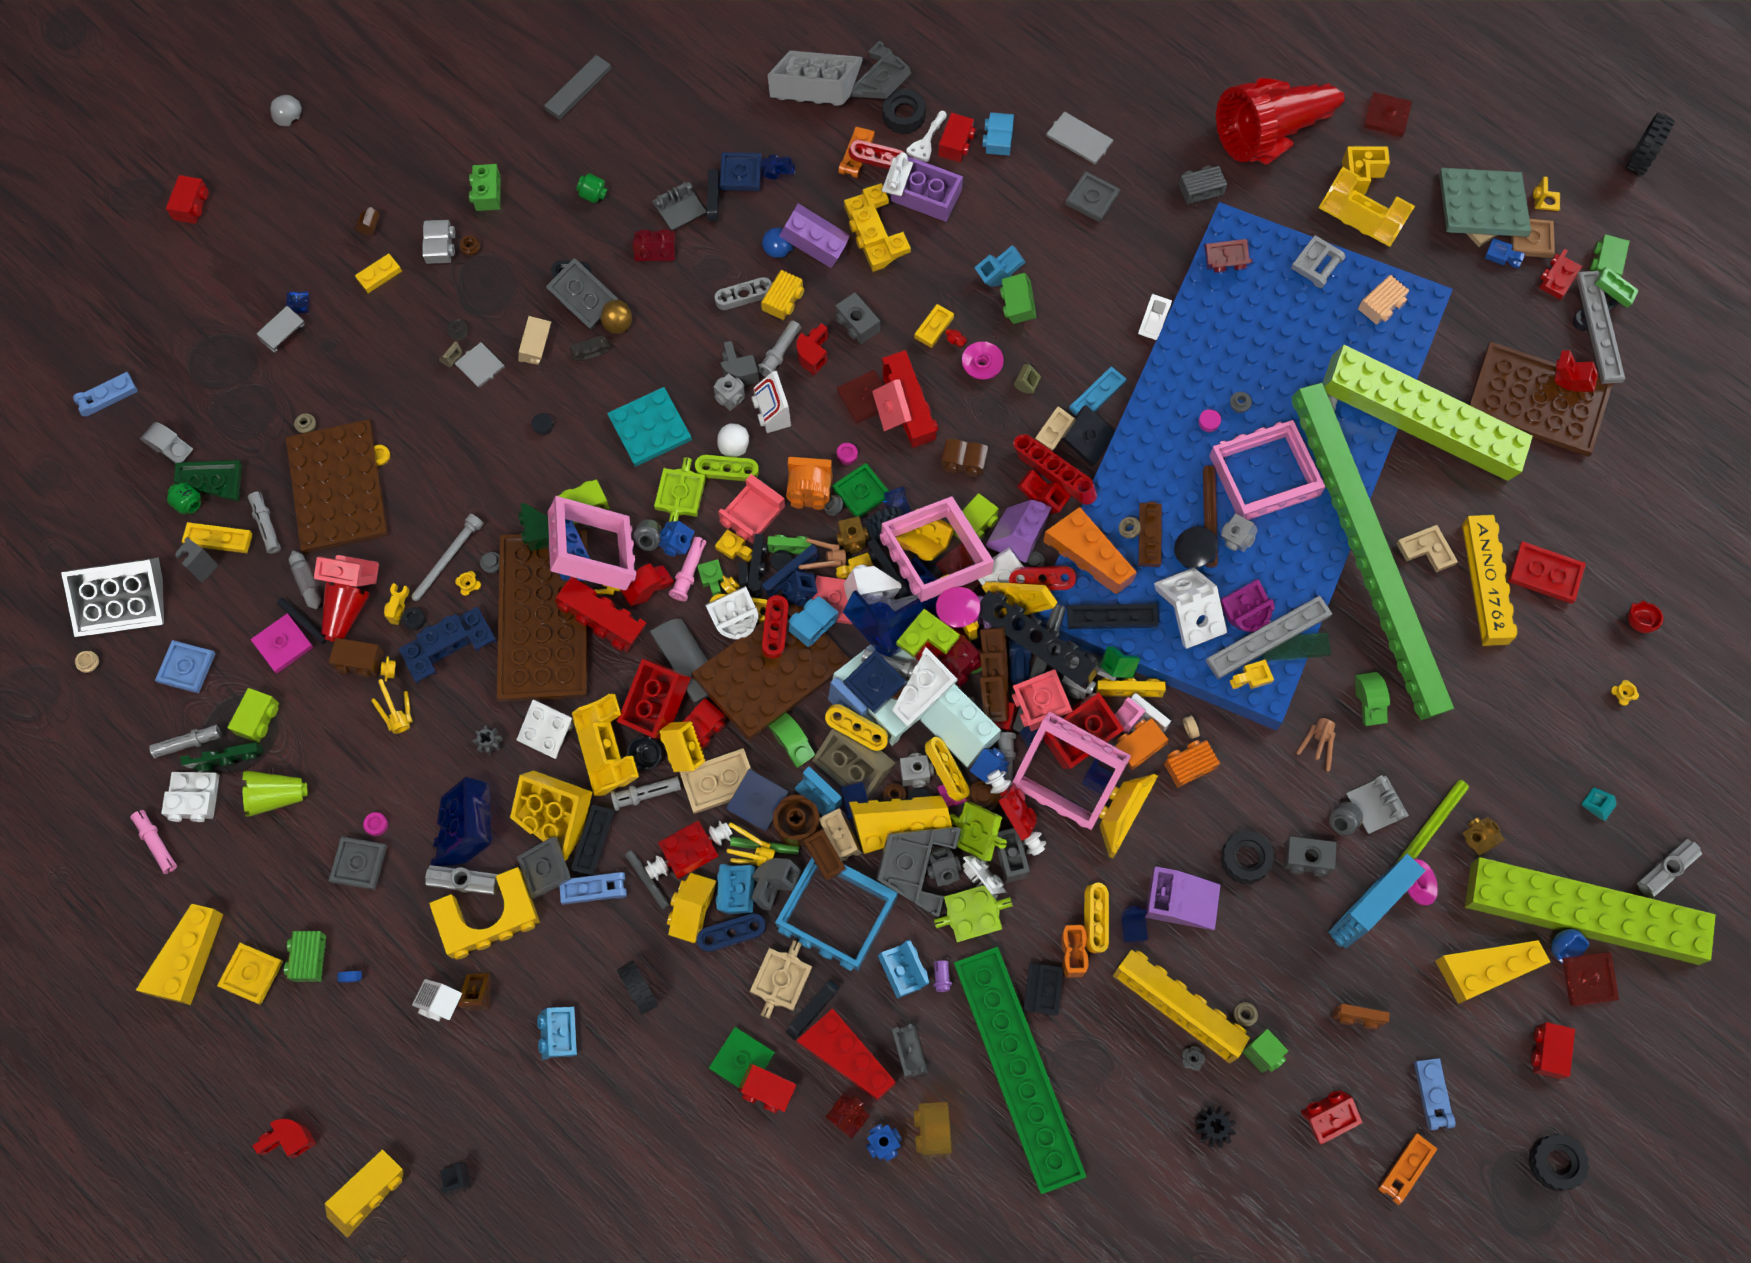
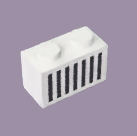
[412,979,462,1021]

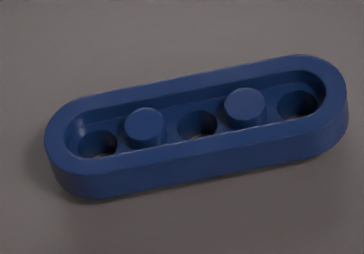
[697,913,766,952]

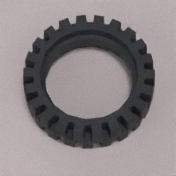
[1626,112,1675,176]

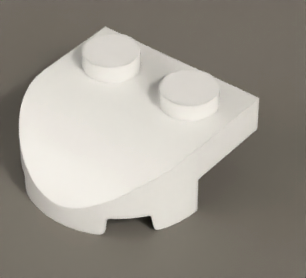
[706,586,758,639]

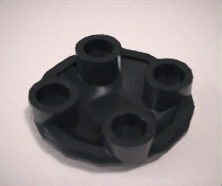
[1174,527,1218,568]

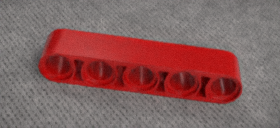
[1013,434,1097,505]

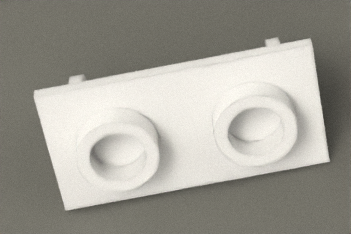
[882,152,913,196]

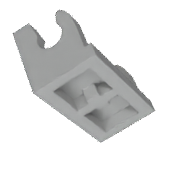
[257,306,304,353]

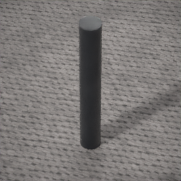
[277,598,328,644]

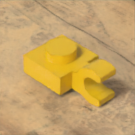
[715,529,753,562]
[836,553,873,580]
[384,583,409,625]
[1230,660,1274,689]

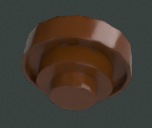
[966,781,1000,812]

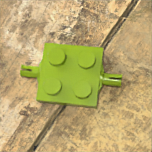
[654,457,706,522]
[950,802,1007,861]
[934,885,1013,942]

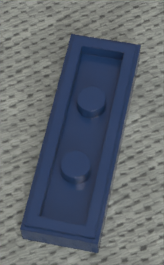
[762,544,820,597]

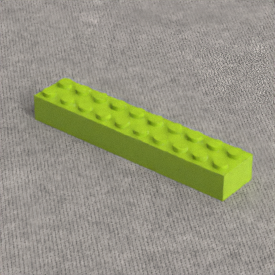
[1323,345,1533,481]
[1465,857,1716,965]

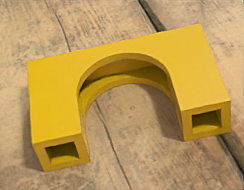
[429,867,540,960]

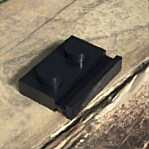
[1023,963,1064,1016]

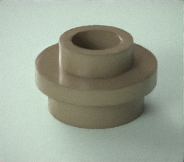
[294,414,316,434]
[1119,517,1141,539]
[1234,1002,1258,1027]

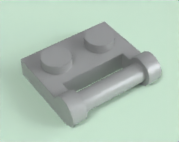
[1291,235,1345,288]

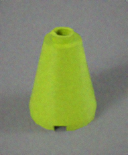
[243,771,308,817]

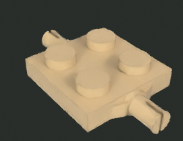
[750,941,812,1019]

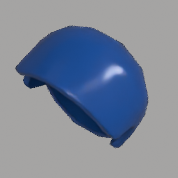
[762,227,794,258]
[1551,929,1589,964]

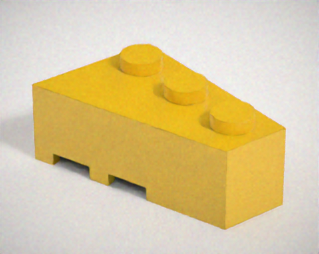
[325,1149,403,1238]

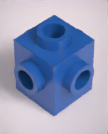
[659,521,695,557]
[866,1124,902,1162]

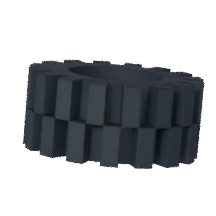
[865,507,903,542]

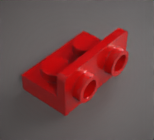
[1539,249,1583,300]
[1301,1090,1362,1145]

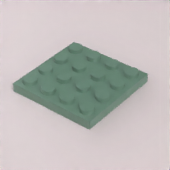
[1439,168,1531,237]

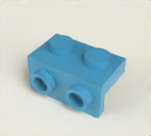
[716,864,755,914]
[878,940,929,999]

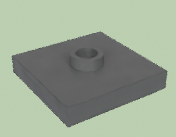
[1065,171,1120,222]
[328,836,387,890]
[517,837,571,899]

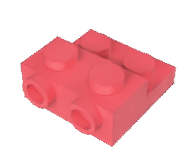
[1012,669,1072,731]

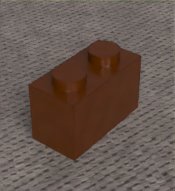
[328,638,384,678]

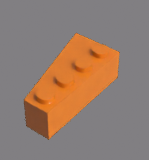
[1043,507,1137,594]

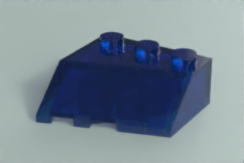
[430,777,492,867]

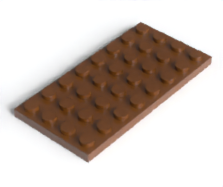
[497,530,588,702]

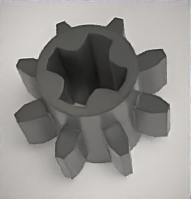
[473,726,503,755]

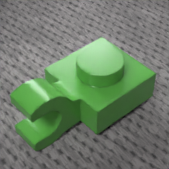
[697,559,724,596]

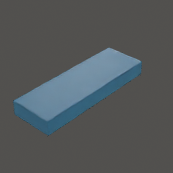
[1069,366,1127,416]

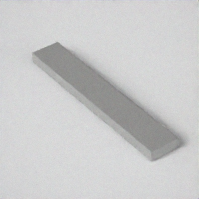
[1576,271,1625,384]
[1206,596,1332,679]

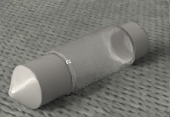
[288,550,322,609]

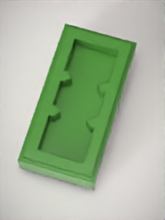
[1595,266,1639,308]

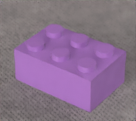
[891,156,963,222]

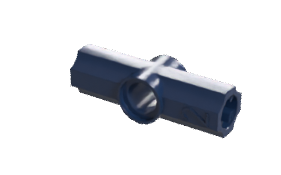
[1008,620,1031,685]

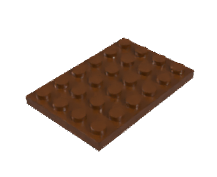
[1469,341,1613,457]
[286,419,389,554]
[691,604,850,741]

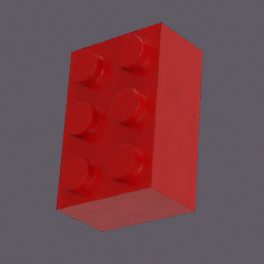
[617,659,691,739]
[1043,692,1124,769]

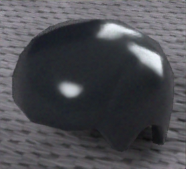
[627,736,663,770]

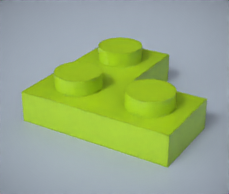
[896,609,960,658]

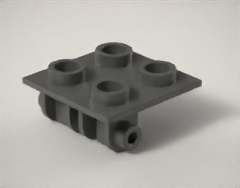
[652,181,707,231]

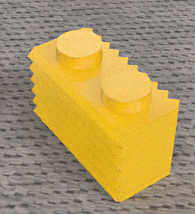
[761,270,804,320]
[659,721,705,772]

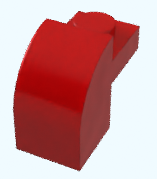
[797,323,828,376]
[1554,350,1598,392]
[1017,470,1071,514]
[620,563,674,606]
[252,1119,316,1158]

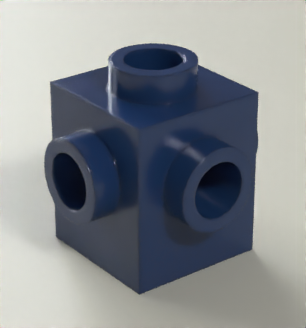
[782,571,818,606]

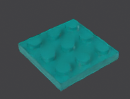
[607,387,692,467]

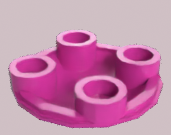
[936,587,980,628]

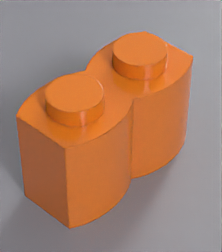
[1061,925,1088,978]

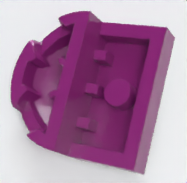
[1220,579,1274,632]

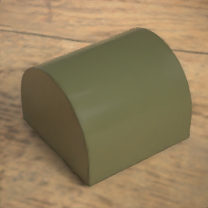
[1014,364,1041,394]

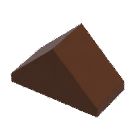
[458,973,490,1011]

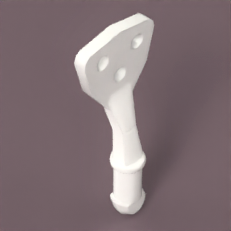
[906,111,947,162]

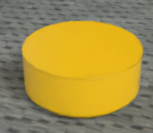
[374,445,390,466]

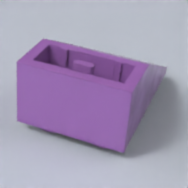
[1145,867,1220,930]

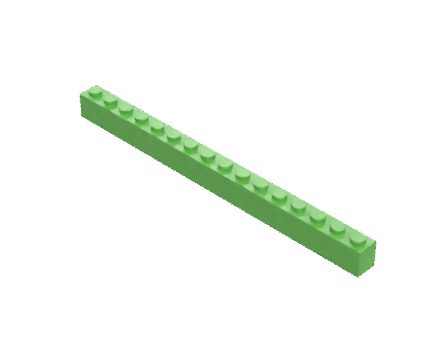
[1291,383,1454,721]

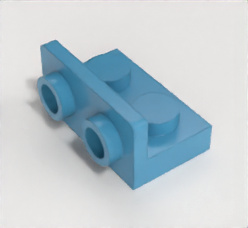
[795,767,842,816]
[537,1007,577,1060]

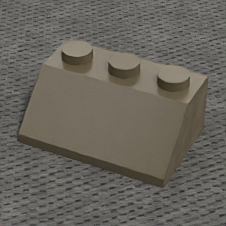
[812,728,896,803]

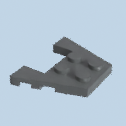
[850,41,911,99]
[876,827,961,917]

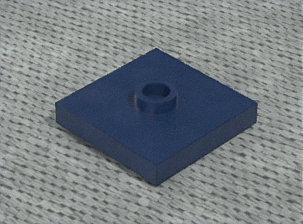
[719,152,762,191]
[843,650,907,714]
[726,769,789,831]

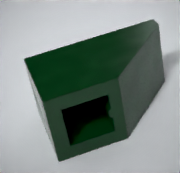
[518,503,549,551]

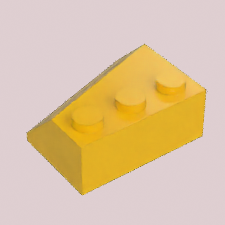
[510,771,592,861]

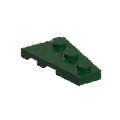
[174,460,242,502]

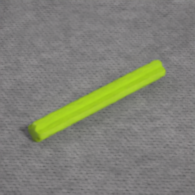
[1395,780,1469,864]

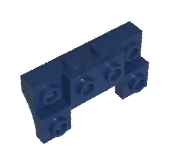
[399,606,497,685]

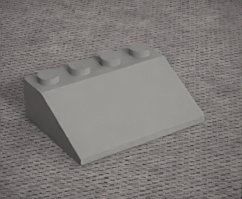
[768,51,862,106]
[62,557,164,637]

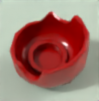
[1627,600,1663,633]

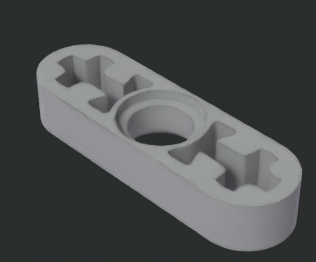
[715,277,772,310]

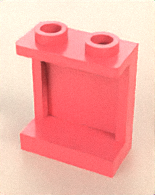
[718,474,785,544]
[314,555,379,587]

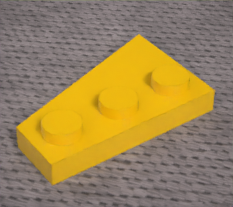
[982,582,1057,617]

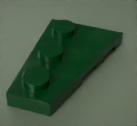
[180,742,264,773]

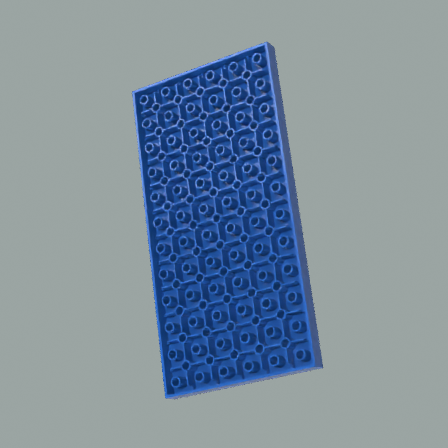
[1032,202,1453,731]

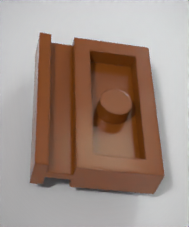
[1333,1004,1390,1030]

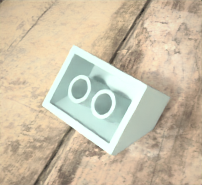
[921,684,1001,768]

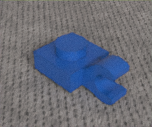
[1484,238,1525,268]

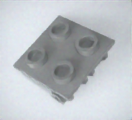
[1346,775,1409,834]

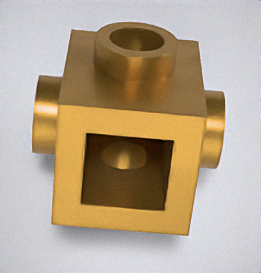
[836,516,869,553]
[1463,817,1505,856]

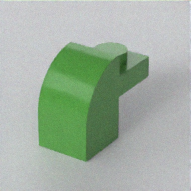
[1355,672,1390,726]
[768,713,815,768]

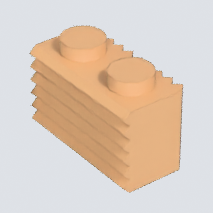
[1358,275,1409,325]

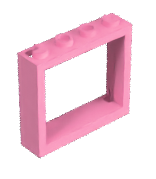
[1210,420,1325,520]
[548,496,636,590]
[880,496,994,602]
[1012,711,1131,830]

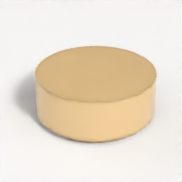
[1183,715,1200,739]

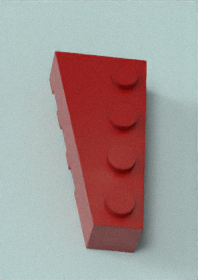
[882,350,939,448]
[555,577,647,653]
[796,1008,896,1101]

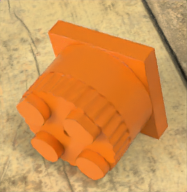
[786,457,833,510]

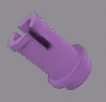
[933,961,952,992]

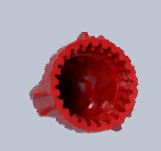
[1216,77,1345,165]

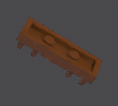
[1138,502,1162,567]

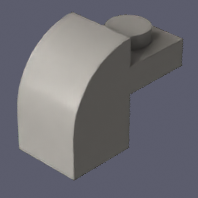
[140,422,193,464]

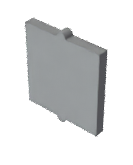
[455,342,505,388]

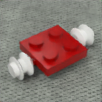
[985,770,1047,856]
[645,821,732,881]

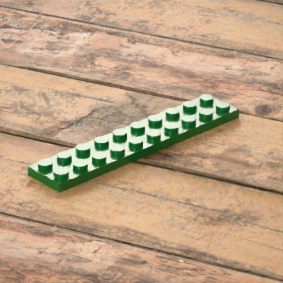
[954,947,1087,1195]

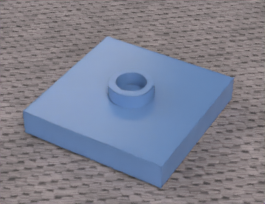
[155,640,216,694]
[828,677,868,728]

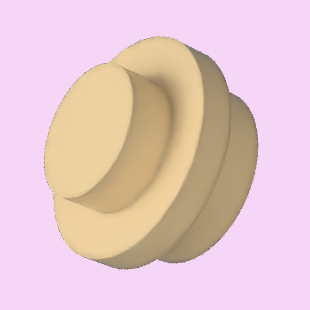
[75,651,99,673]

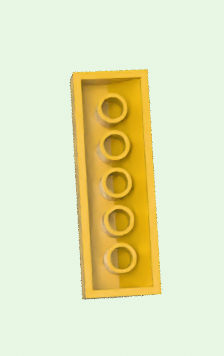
[1113,950,1250,1064]

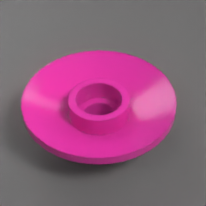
[962,342,1004,380]
[1407,859,1438,906]

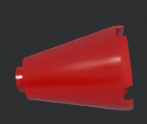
[321,581,370,642]

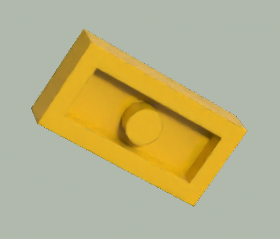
[355,254,402,293]
[914,304,954,348]

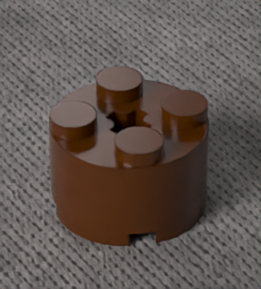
[773,795,820,846]

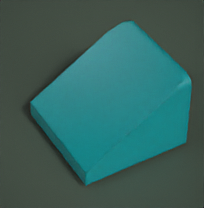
[1582,787,1616,821]

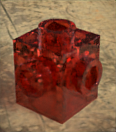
[825,1094,870,1139]

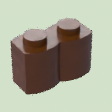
[941,439,988,477]

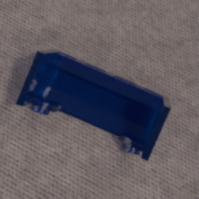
[843,556,940,657]

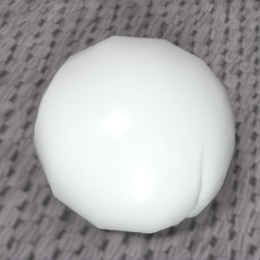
[717,423,749,457]

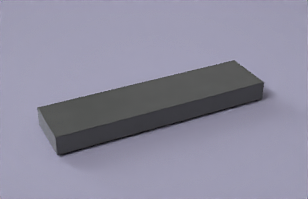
[544,55,612,120]

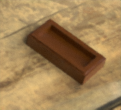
[803,829,846,882]

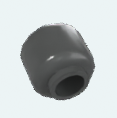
[633,519,662,551]
[1329,802,1363,836]

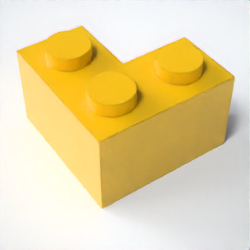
[1342,146,1390,195]
[667,873,716,943]

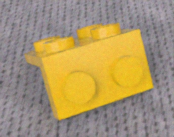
[895,508,955,561]

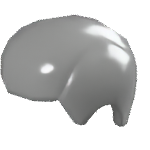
[270,95,302,126]

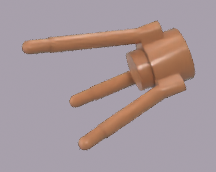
[799,538,846,570]
[1296,718,1336,772]

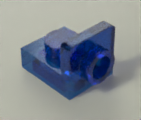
[1120,906,1148,943]

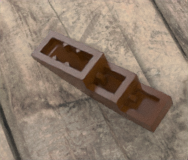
[980,627,1008,722]

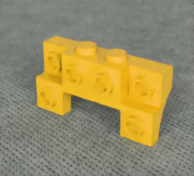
[1319,167,1415,247]
[844,183,911,272]
[572,694,639,796]

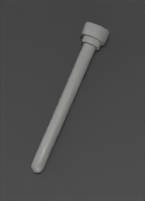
[412,513,484,601]

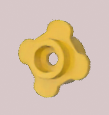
[455,571,481,596]
[720,575,740,594]
[381,656,396,682]
[1611,680,1639,706]

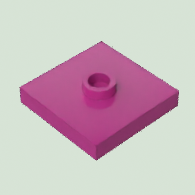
[251,613,314,674]

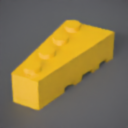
[849,796,952,854]
[136,904,223,1005]
[1435,940,1550,1004]

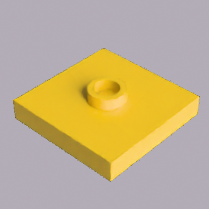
[217,943,283,1005]

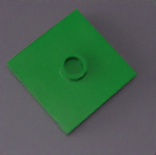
[832,463,891,518]
[709,1027,775,1088]

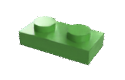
[767,535,812,555]

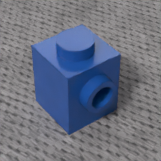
[970,748,1010,782]

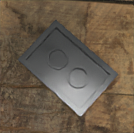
[546,258,619,330]

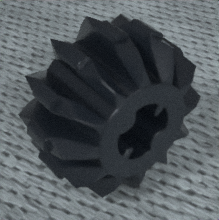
[1195,1106,1236,1148]

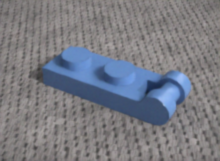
[73,372,138,416]
[560,872,627,905]
[1414,1059,1455,1131]

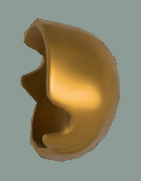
[600,300,632,334]

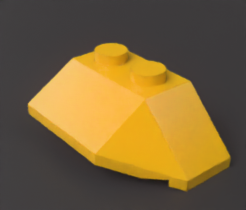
[1099,774,1158,859]

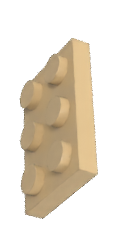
[679,748,751,814]

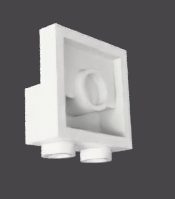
[161,772,220,822]

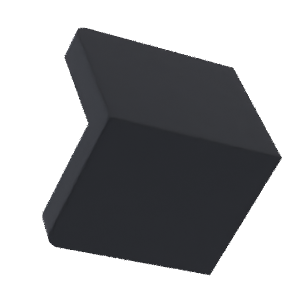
[440,1162,471,1195]

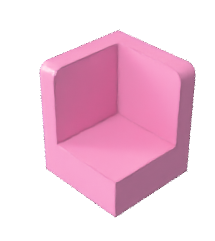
[1115,697,1145,734]

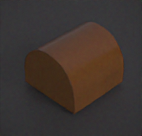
[355,207,380,235]

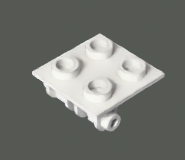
[517,699,574,759]
[962,856,1006,899]

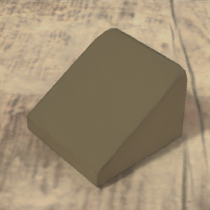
[439,341,463,368]

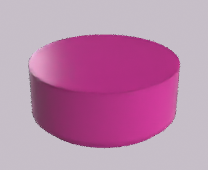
[1198,409,1221,432]
[837,443,858,465]
[363,812,388,836]

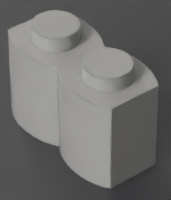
[423,220,455,264]

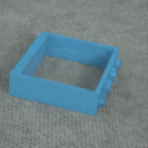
[1328,854,1426,949]
[775,858,898,971]

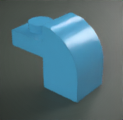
[975,245,1026,287]

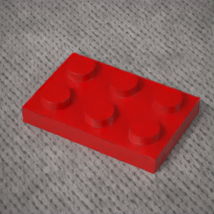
[1508,541,1586,604]

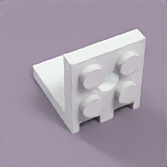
[1154,568,1227,649]

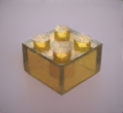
[914,1102,952,1158]

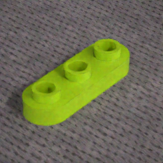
[695,455,759,481]

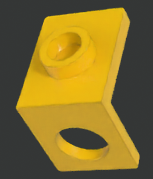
[1533,177,1560,211]

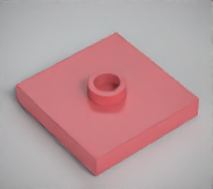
[872,379,911,431]
[812,575,855,625]

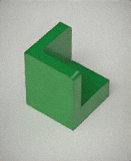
[1100,646,1140,678]

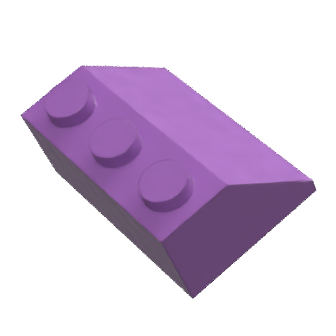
[779,203,850,268]
[986,500,1052,563]

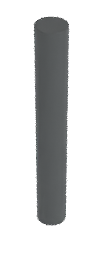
[625,850,670,911]

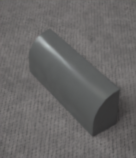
[650,619,712,707]

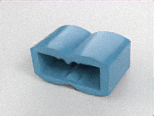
[982,112,1014,156]
[789,596,839,647]

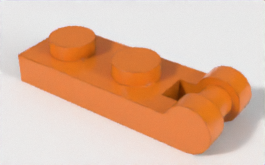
[838,127,875,178]
[1377,1133,1437,1205]

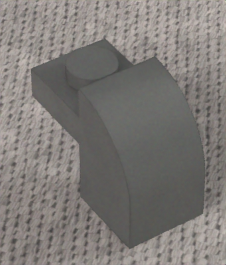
[720,341,759,386]
[751,858,801,910]

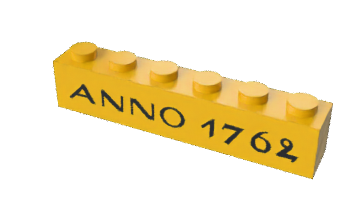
[1462,515,1517,646]

